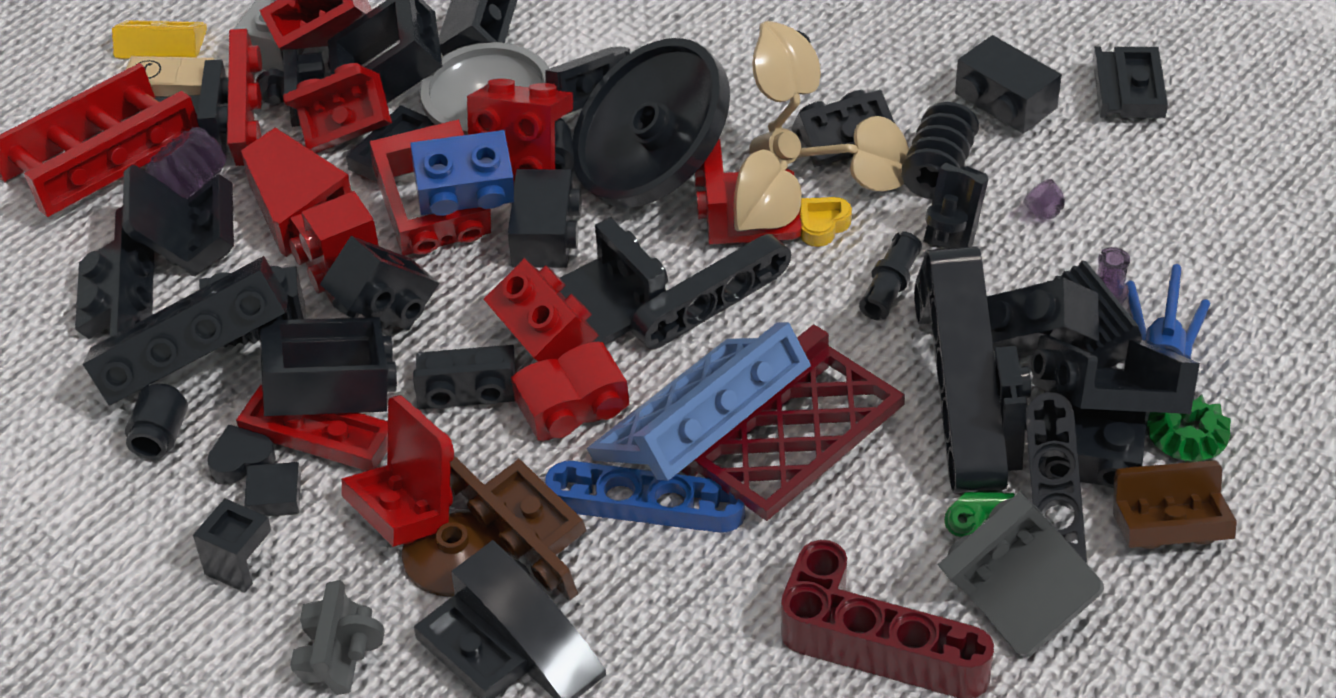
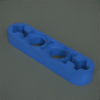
[545,461,745,533]

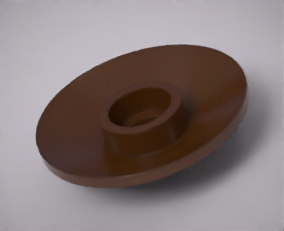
[402,509,508,597]

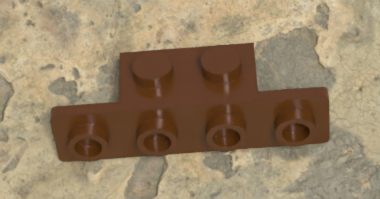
[450,455,587,601]

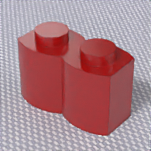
[511,342,630,441]

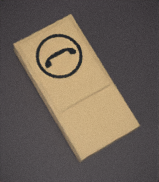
[126,56,215,97]

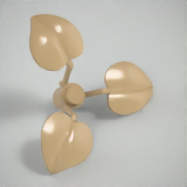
[734,21,909,231]

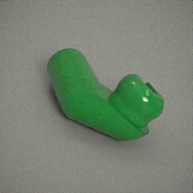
[944,492,1015,537]

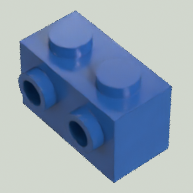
[410,130,514,215]

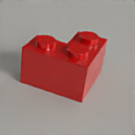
[288,191,379,308]

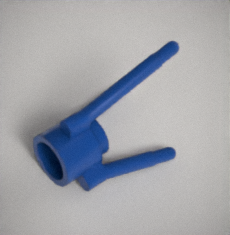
[1126,264,1210,359]

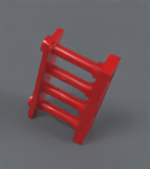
[0,63,201,217]

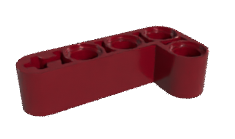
[781,540,994,698]

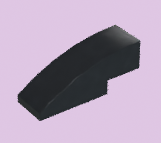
[451,540,606,698]

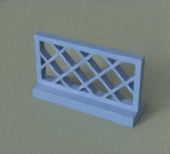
[586,322,811,481]

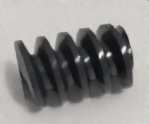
[901,101,979,200]

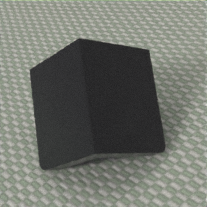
[193,498,272,593]

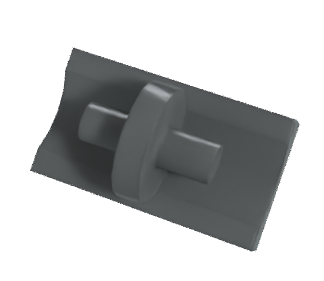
[290,580,385,695]

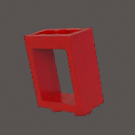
[370,119,491,256]

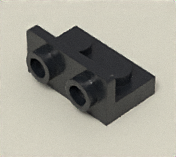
[791,89,895,167]
[413,344,516,410]

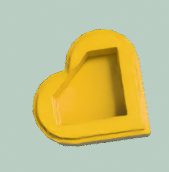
[799,197,852,247]

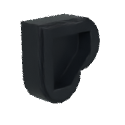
[207,424,276,484]

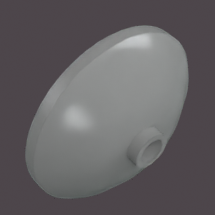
[420,42,549,135]

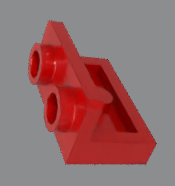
[283,63,392,153]

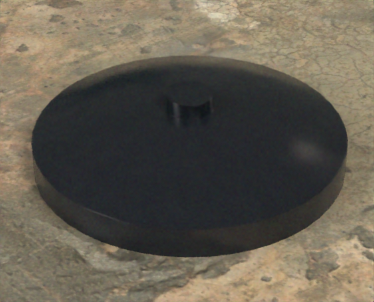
[572,38,730,208]

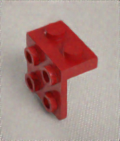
[467,78,573,182]
[694,139,802,245]
[342,395,454,547]

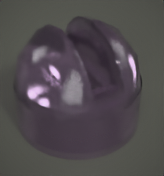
[1023,179,1065,219]

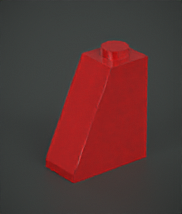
[259,0,372,50]
[241,127,352,257]

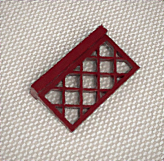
[681,324,905,521]

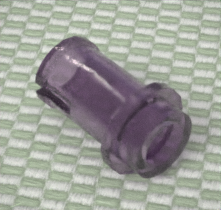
[1097,247,1130,304]

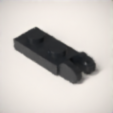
[545,46,630,114]

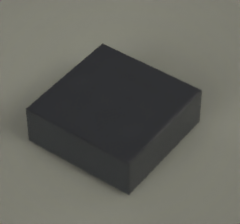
[244,462,301,516]

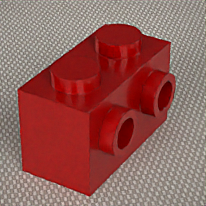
[483,258,599,362]

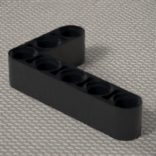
[914,246,1008,493]

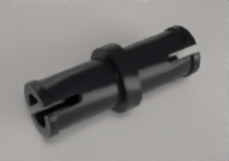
[859,232,922,321]

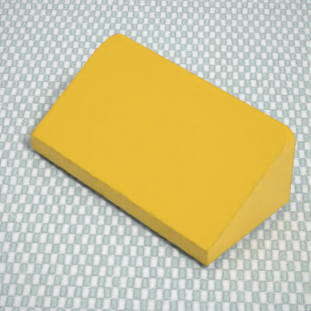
[112,20,207,59]

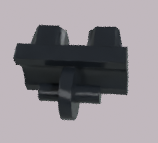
[255,49,326,127]
[923,163,989,248]

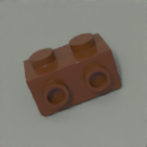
[1113,460,1237,549]

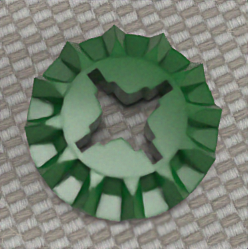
[1147,394,1231,462]

